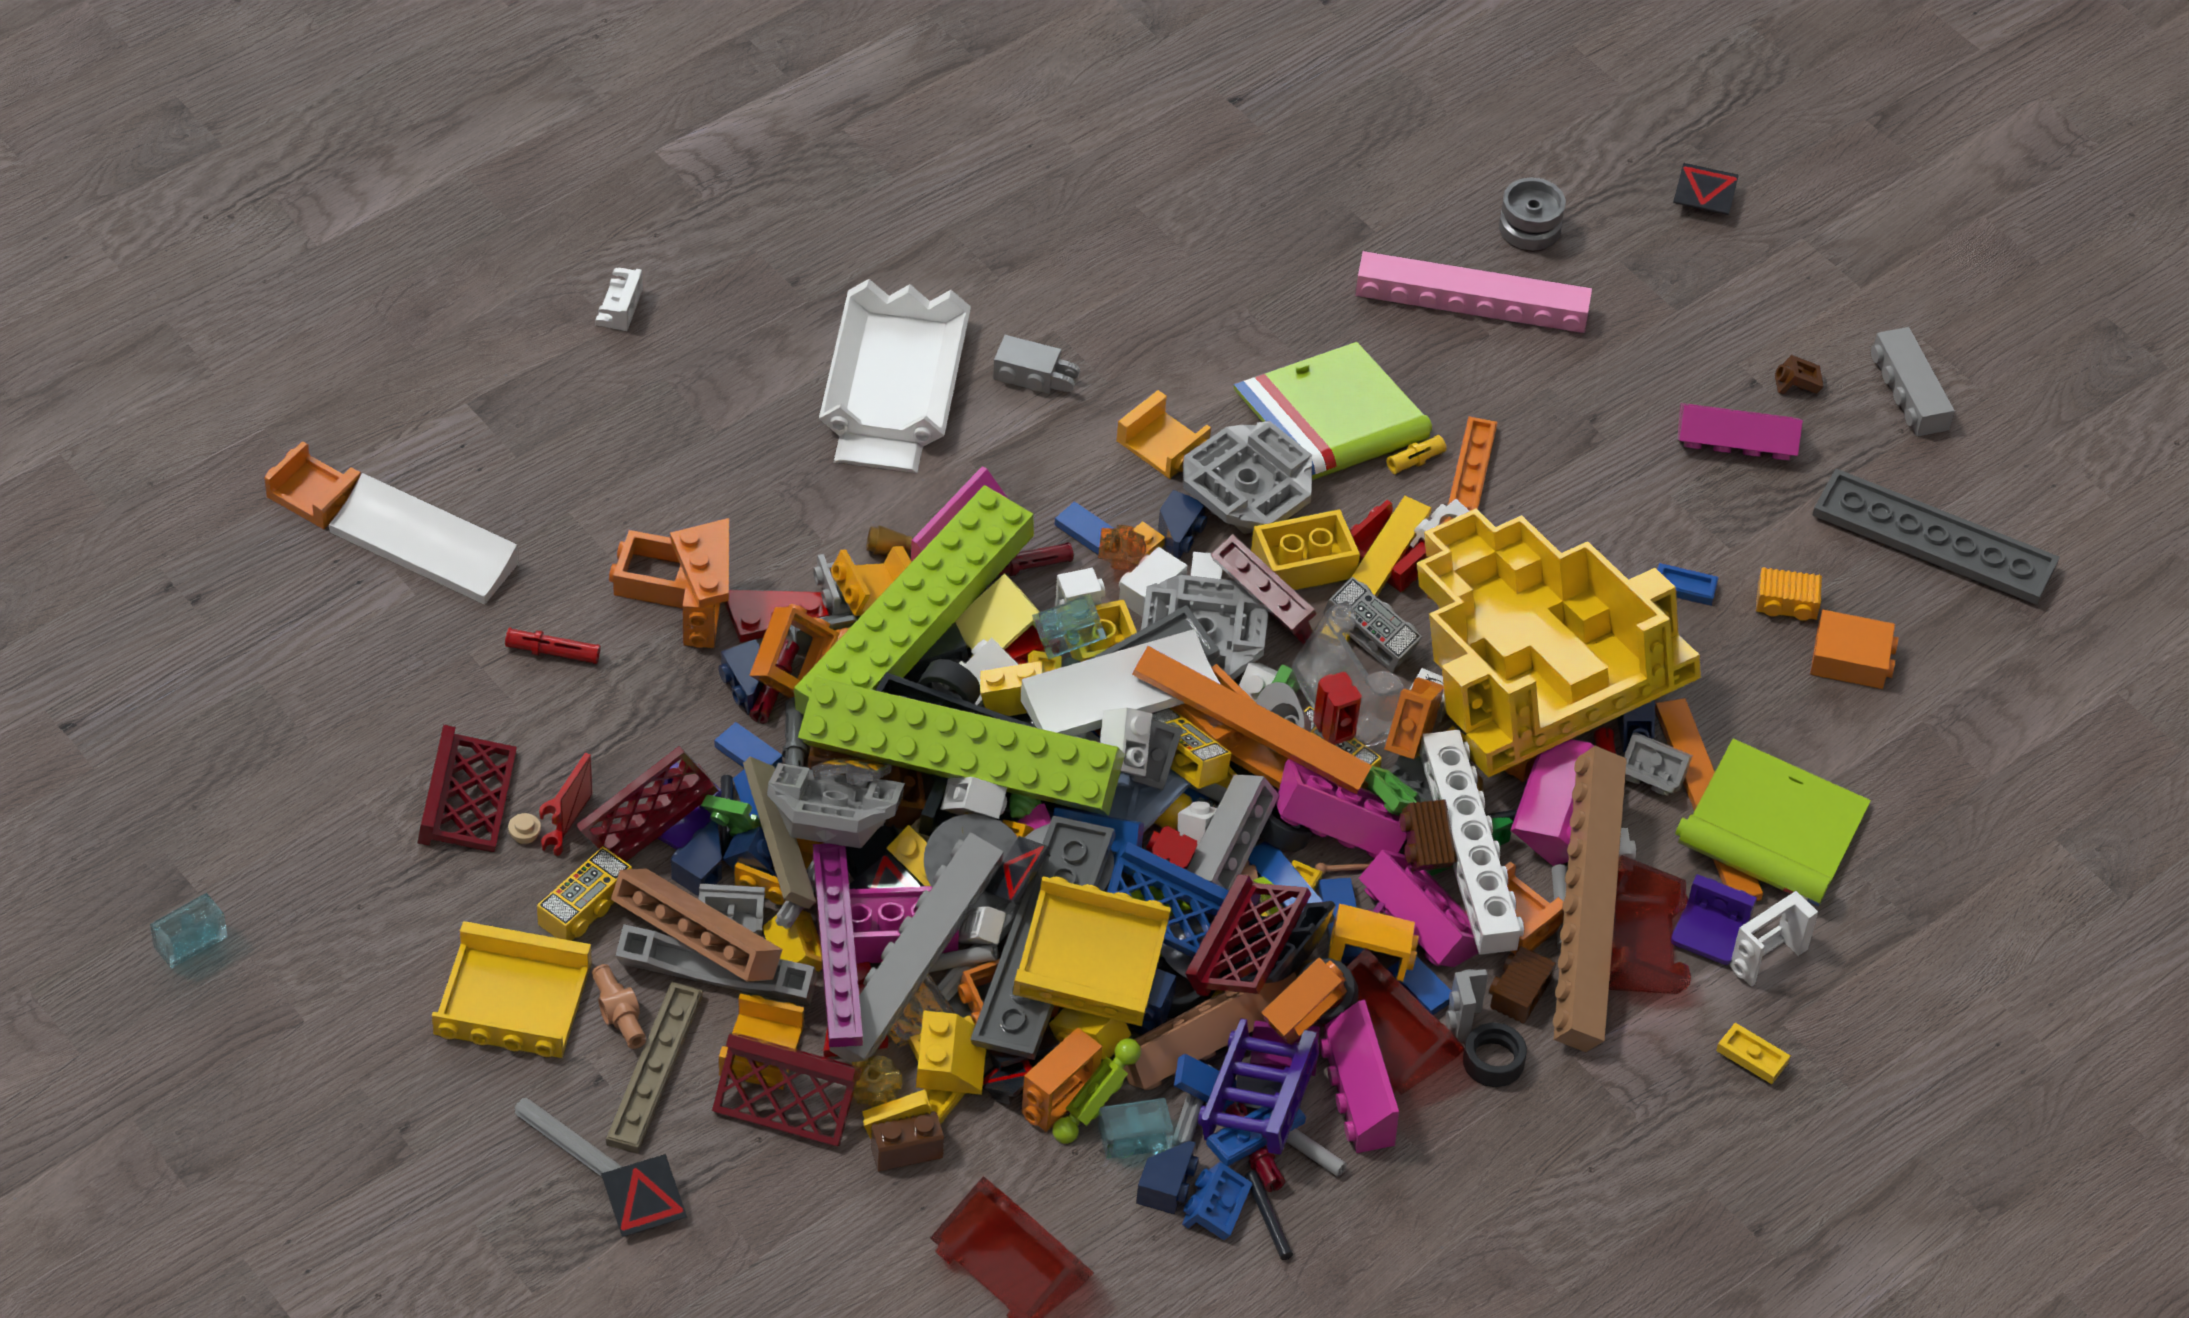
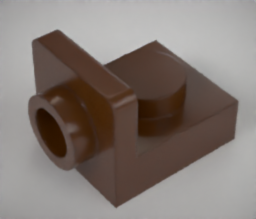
[1775,355,1824,394]

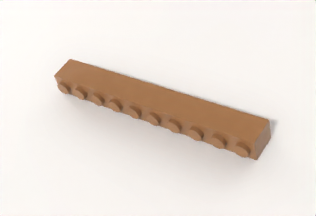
[1553,746,1627,1052]

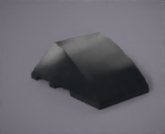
[1220,901,1336,983]

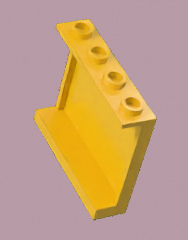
[1013,876,1171,1026]
[432,921,592,1058]

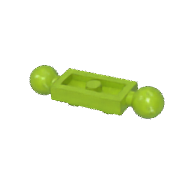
[1052,1038,1141,1144]

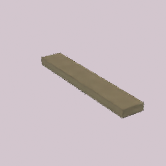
[743,756,816,909]
[606,982,703,1154]

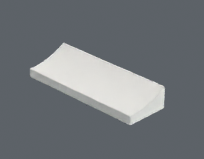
[329,473,518,605]
[1021,629,1220,736]

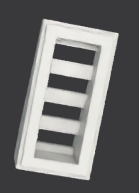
[958,907,1006,944]

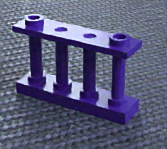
[1198,1018,1319,1155]

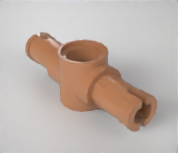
[592,964,646,1049]

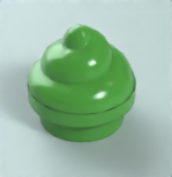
[1009,793,1041,819]

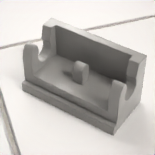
[698,884,765,935]

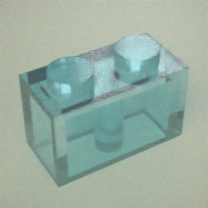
[1032,594,1107,659]
[150,893,228,969]
[1098,1098,1174,1159]

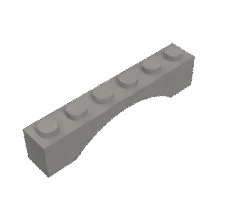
[615,924,818,1006]

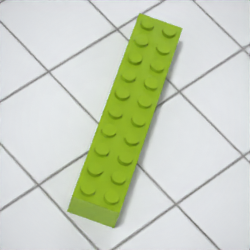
[794,485,1034,714]
[798,677,1125,816]

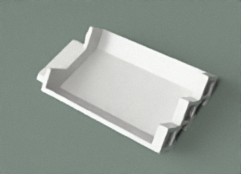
[819,279,971,473]

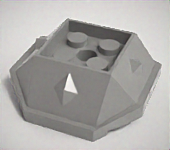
[1183,421,1312,534]
[1141,574,1268,680]
[767,763,905,848]

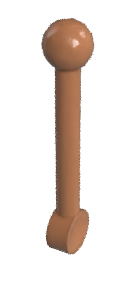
[1315,860,1373,875]

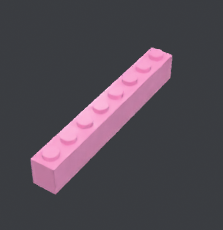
[1355,251,1592,333]

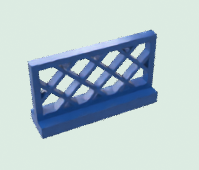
[1107,842,1229,958]

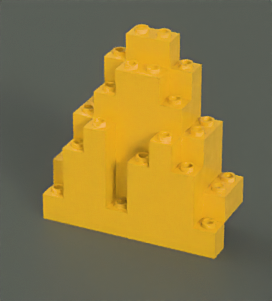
[1417,509,1701,778]

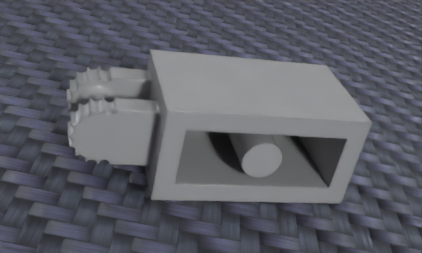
[993,335,1081,394]

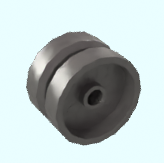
[1499,177,1566,251]

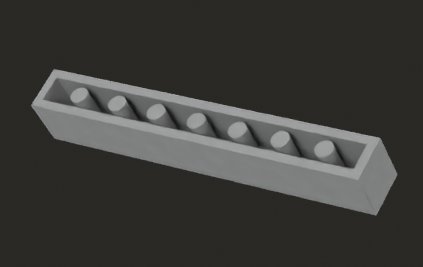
[830,832,1004,1070]

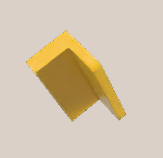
[763,910,822,971]
[862,1089,933,1139]

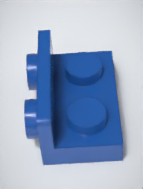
[1182,1162,1253,1240]

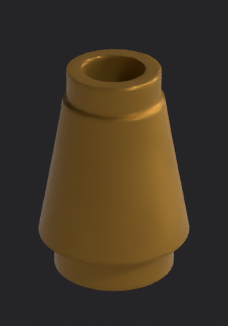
[866,525,912,555]

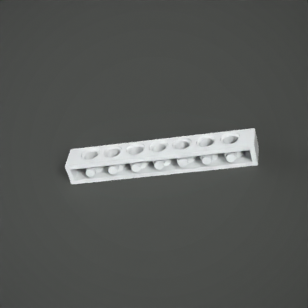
[1419,730,1524,955]

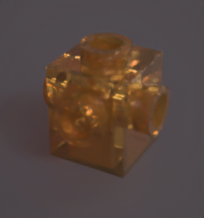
[1098,525,1146,570]

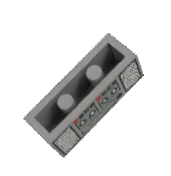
[1323,577,1422,673]

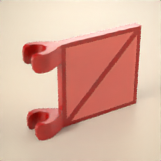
[539,753,593,856]

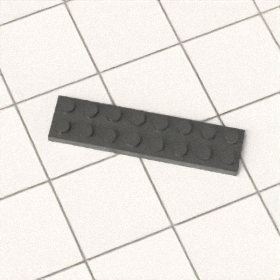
[1812,469,2060,605]
[970,816,1116,1060]

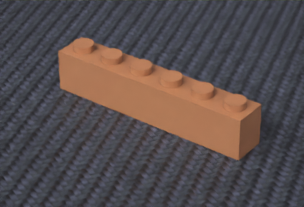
[611,869,783,981]
[1123,972,1297,1090]

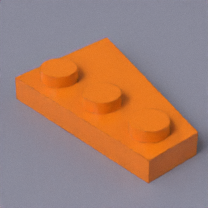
[670,518,729,608]

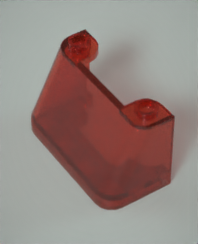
[1609,855,1691,994]
[1320,948,1465,1095]
[930,1176,1095,1318]

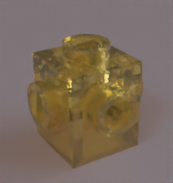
[852,1056,903,1107]

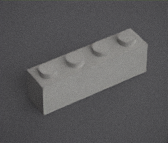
[1871,327,1955,437]
[1187,775,1279,890]

